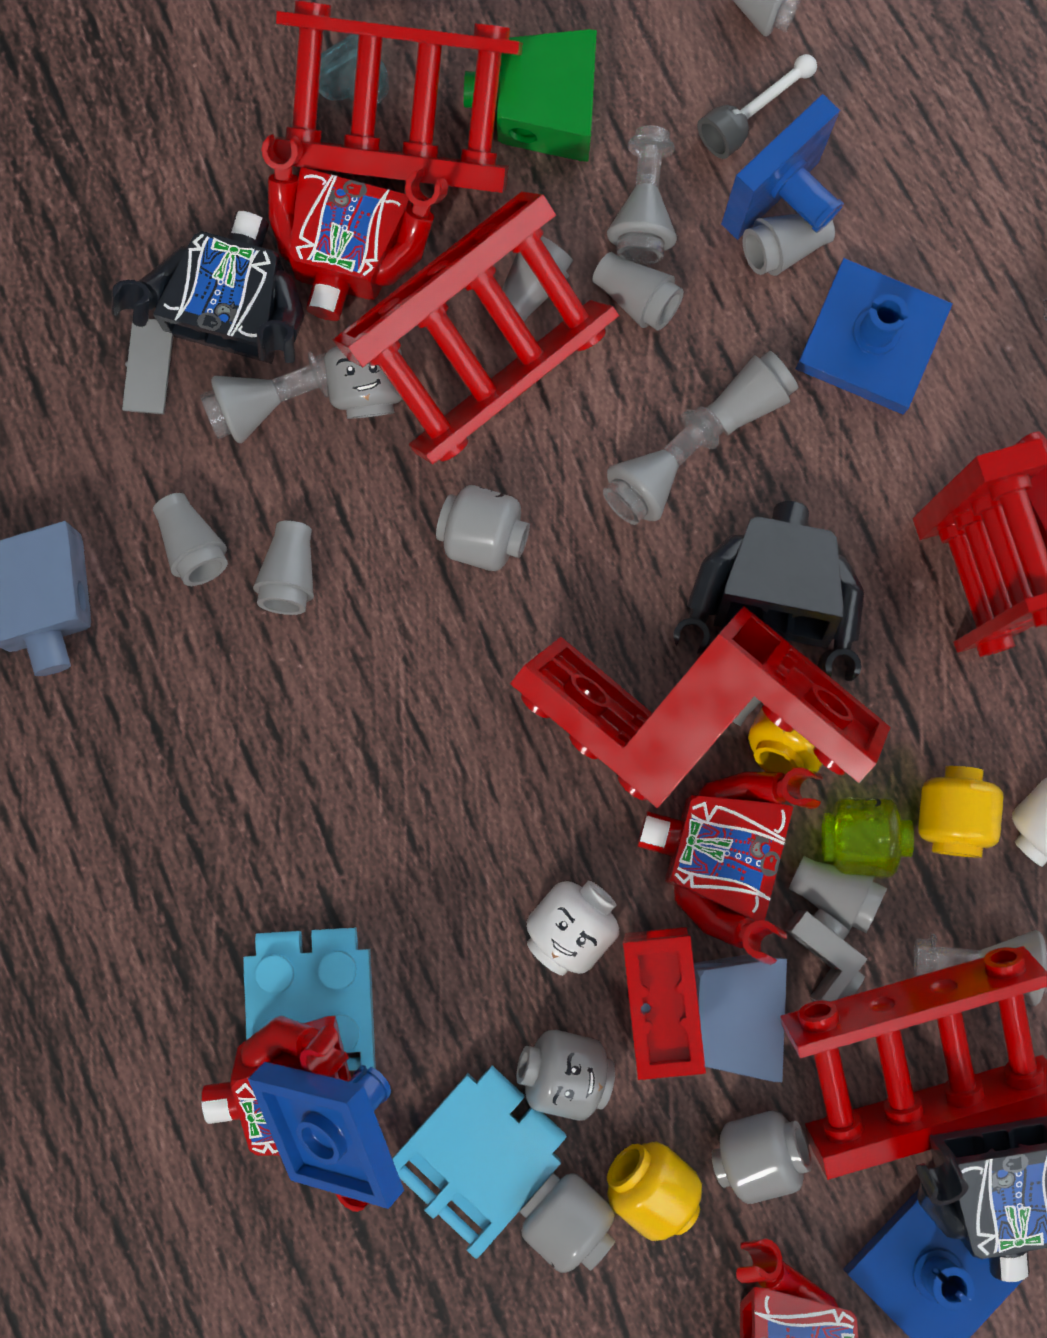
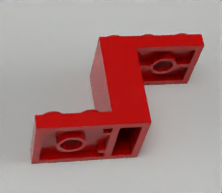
[510,606,891,808]

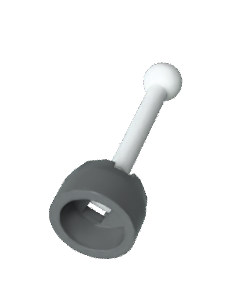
[697,54,817,159]

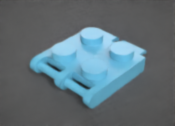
[243,927,376,1071]
[392,1065,567,1259]

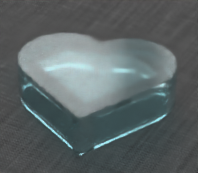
[319,34,389,104]

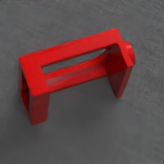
[623,927,706,1080]

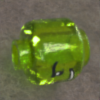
[821,797,914,879]

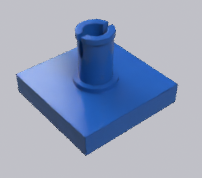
[721,94,844,240]
[795,258,953,415]
[248,1062,404,1209]
[843,1189,1023,1338]

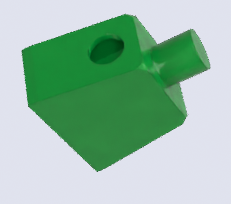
[463,29,597,162]

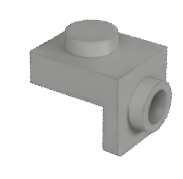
[783,908,867,1001]

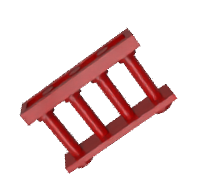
[273,1,523,193]
[332,191,619,465]
[913,437,1047,657]
[780,946,1047,1180]

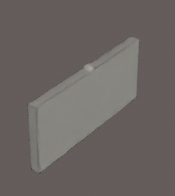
[122,319,173,415]

